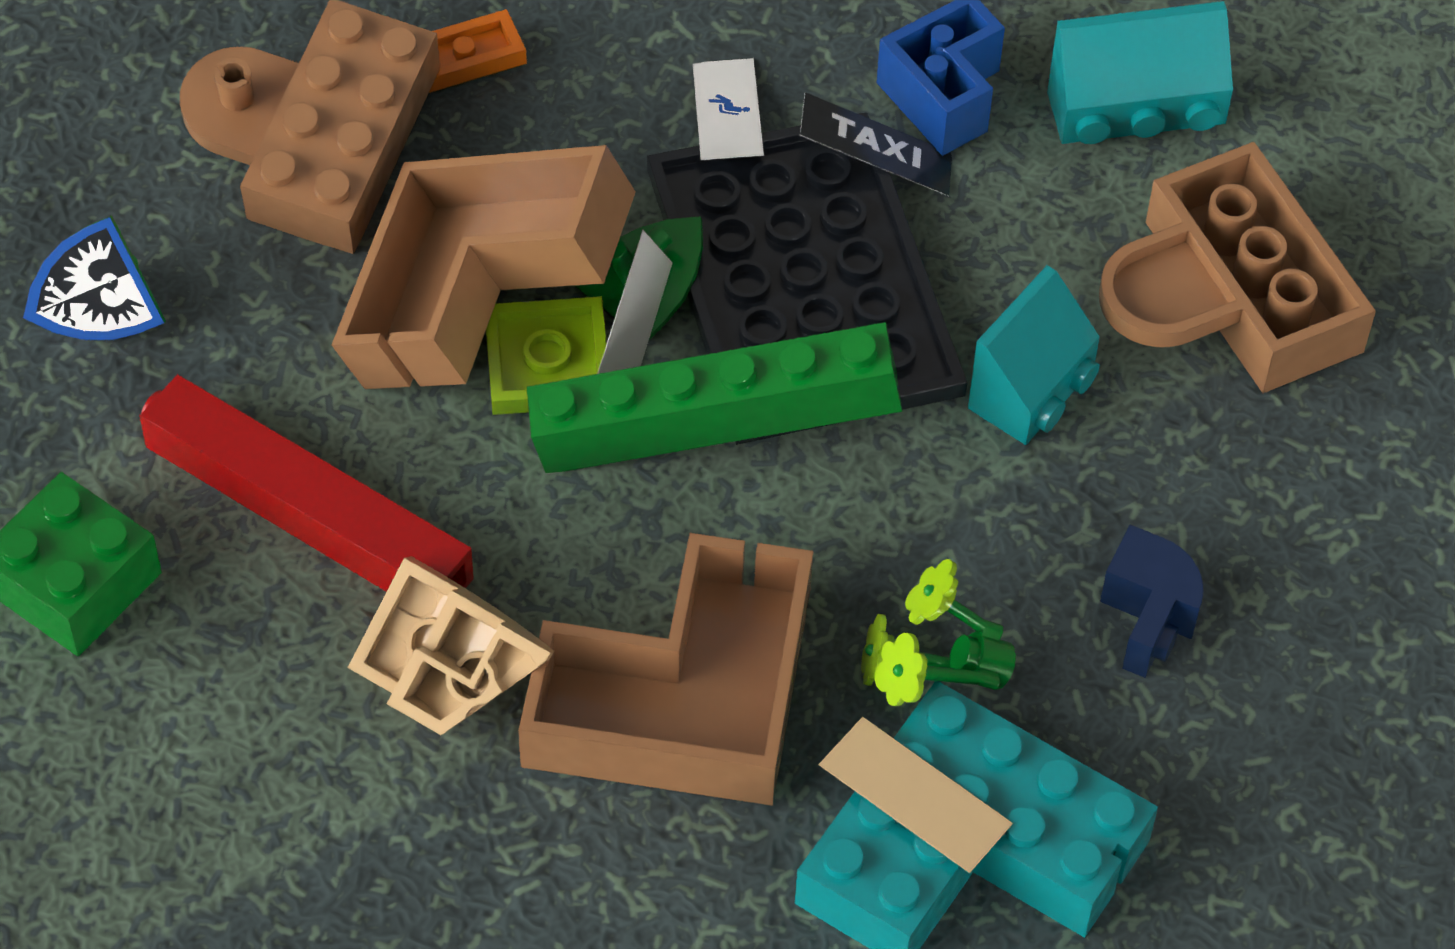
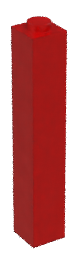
[139,374,474,592]

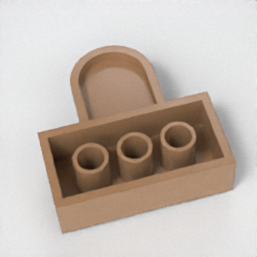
[180,0,440,254]
[1099,142,1376,393]

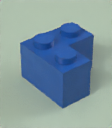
[876,0,1005,156]

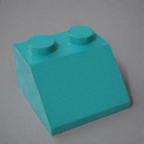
[968,265,1100,445]

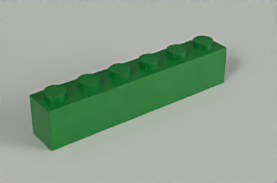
[527,322,902,473]

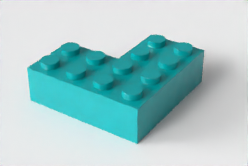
[795,681,1158,949]

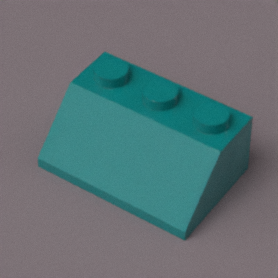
[1047,1,1233,144]

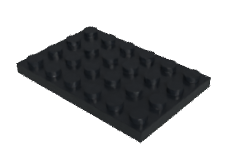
[647,112,967,445]

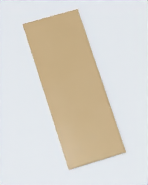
[818,717,1013,873]

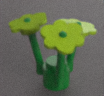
[861,559,1016,707]

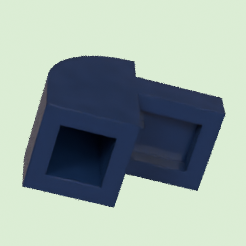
[1100,524,1203,678]

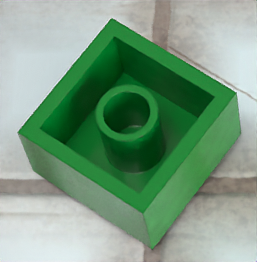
[0,472,162,657]

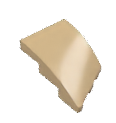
[348,556,554,735]

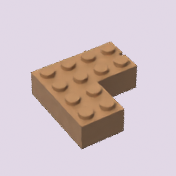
[332,145,636,389]
[518,533,813,806]

